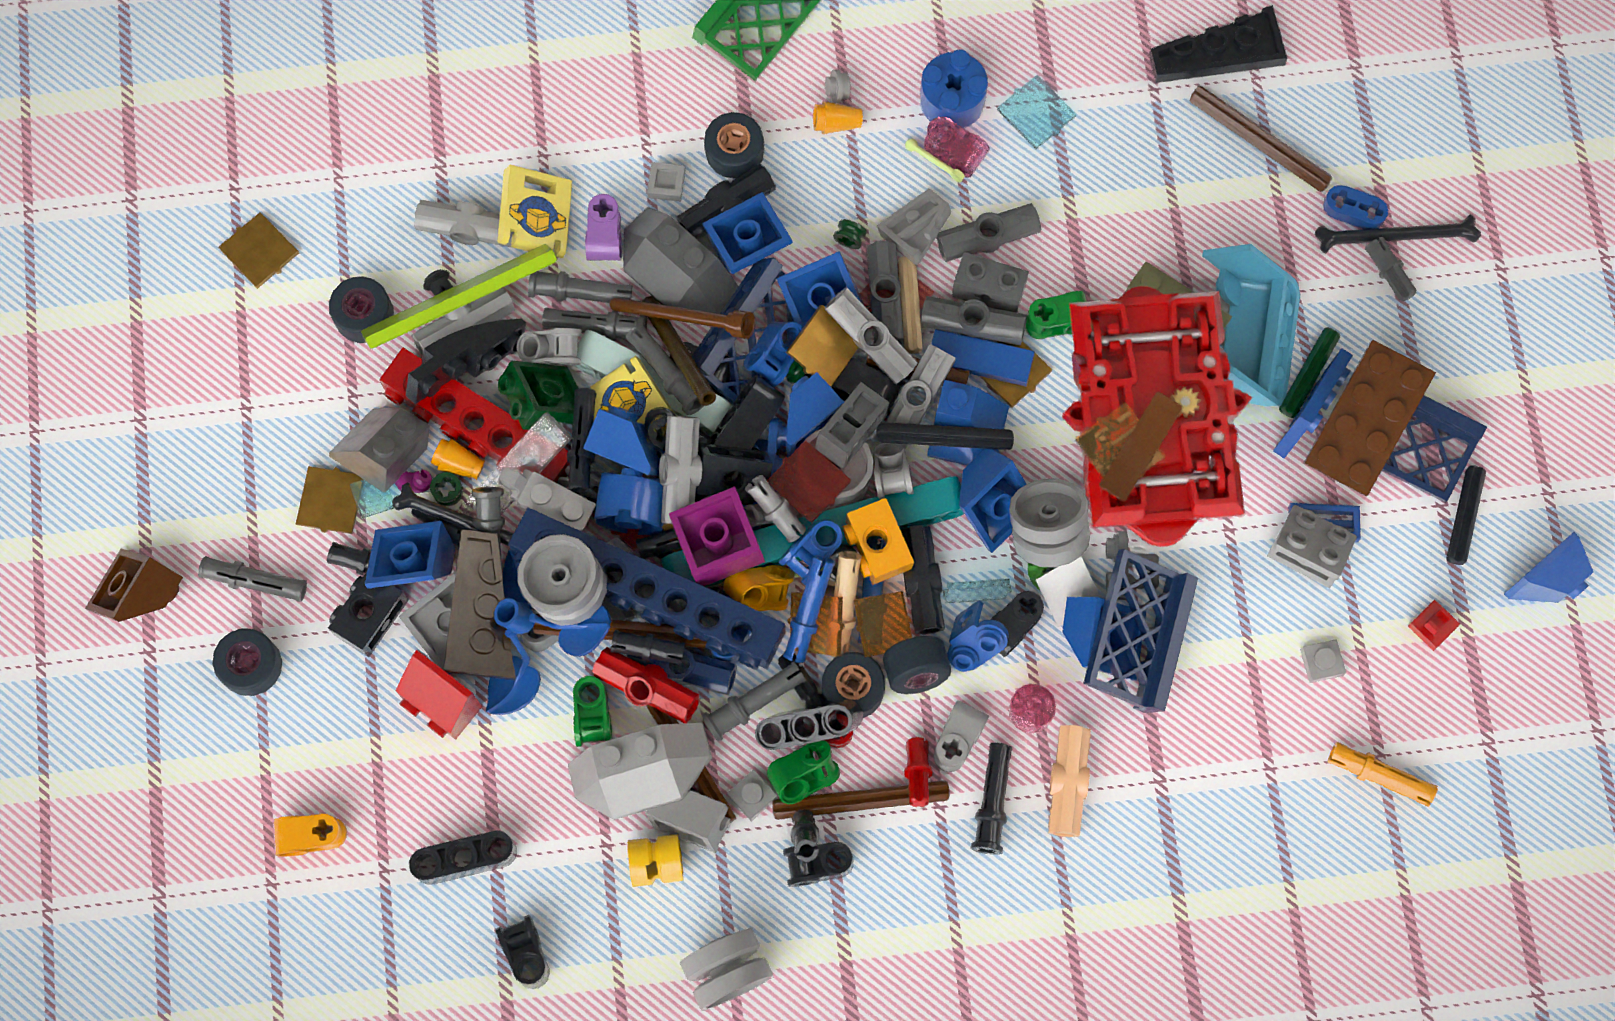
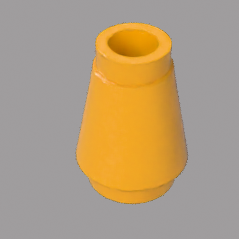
[813,101,863,134]
[431,438,485,480]

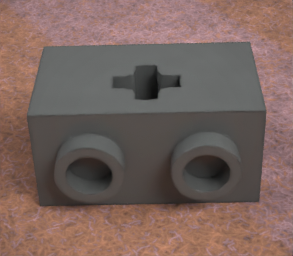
[952,252,1029,313]

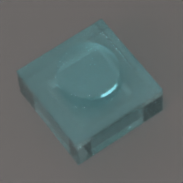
[350,479,394,519]

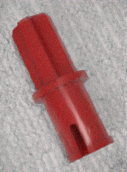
[904,737,933,807]

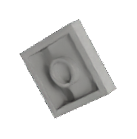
[398,573,455,669]

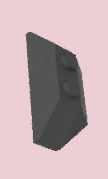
[623,207,739,314]

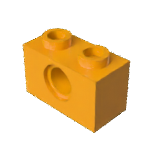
[842,498,914,585]

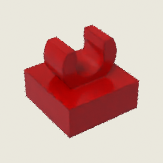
[1408,599,1460,651]

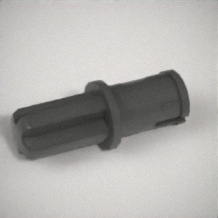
[1365,237,1417,302]

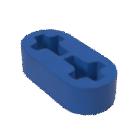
[1323,185,1389,229]

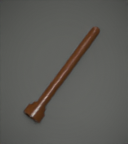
[609,298,756,339]

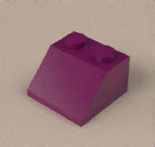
[668,487,765,586]

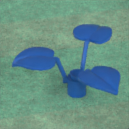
[486,550,611,715]

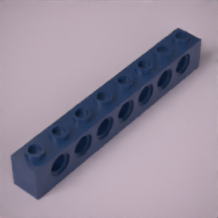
[508,507,786,670]

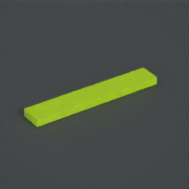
[361,244,557,349]

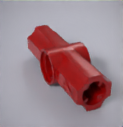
[592,647,701,724]

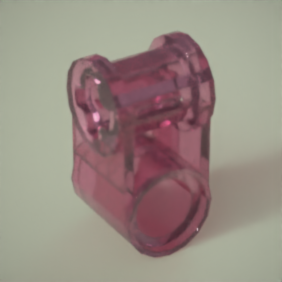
[924,117,990,178]

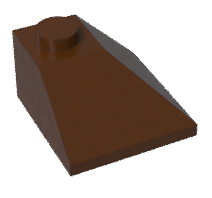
[85,548,183,622]

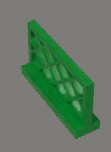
[692,0,822,81]

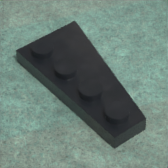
[1149,5,1287,83]

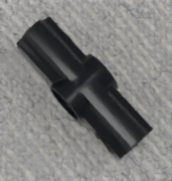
[676,164,776,240]
[901,525,945,635]

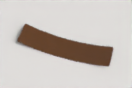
[1099,392,1183,501]

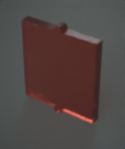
[767,440,851,523]

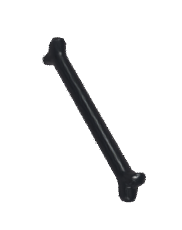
[1315,214,1481,254]
[392,482,514,546]

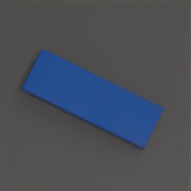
[931,329,1035,387]

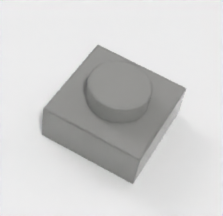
[647,162,685,202]
[1300,639,1346,683]
[727,769,778,821]

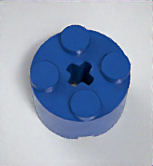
[920,49,988,130]
[594,468,664,535]

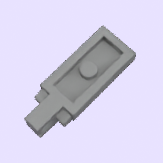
[498,467,596,531]

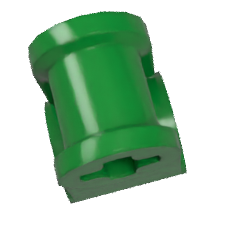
[1025,291,1087,339]
[573,676,613,747]
[767,740,840,804]

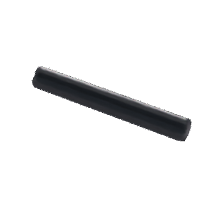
[876,422,1014,450]

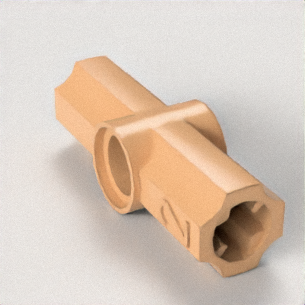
[1048,725,1091,837]

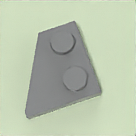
[877,188,952,265]

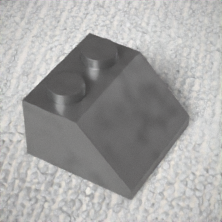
[329,407,430,493]

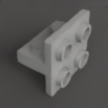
[1267,505,1357,588]

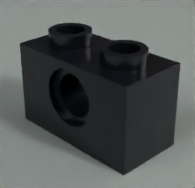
[695,443,773,505]
[328,572,409,658]

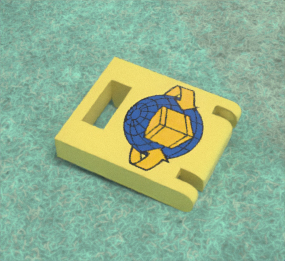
[498,165,572,258]
[590,356,675,445]

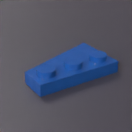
[1273,348,1353,459]

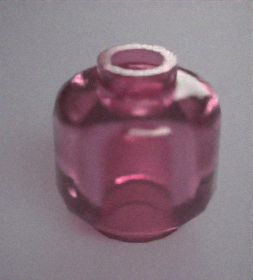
[1008,683,1056,734]

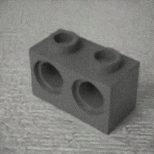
[815,382,889,469]

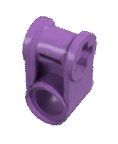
[585,194,622,261]

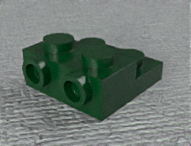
[498,360,578,432]

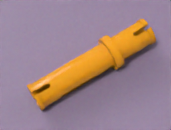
[1327,741,1438,807]

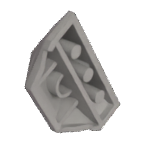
[567,723,712,820]

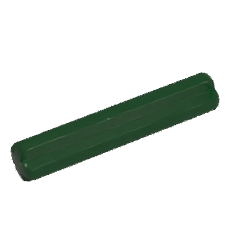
[1279,327,1340,418]

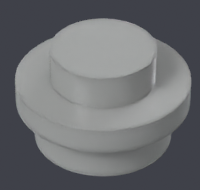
[825,70,850,103]

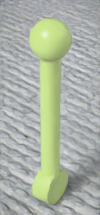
[905,138,965,183]

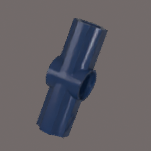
[627,649,737,695]

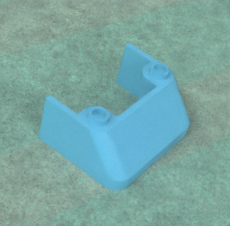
[1202,244,1300,407]

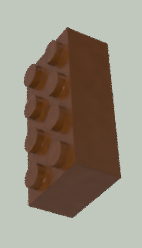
[1303,340,1436,497]

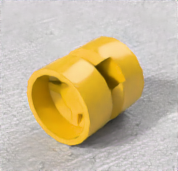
[627,834,684,887]

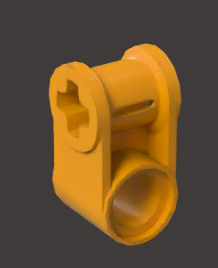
[723,565,795,611]
[274,813,347,857]

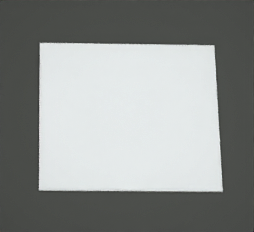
[1036,556,1101,627]

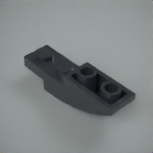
[406,319,526,404]

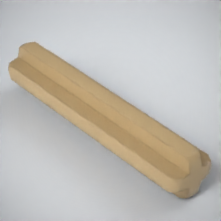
[898,256,923,354]

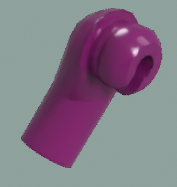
[395,469,432,493]

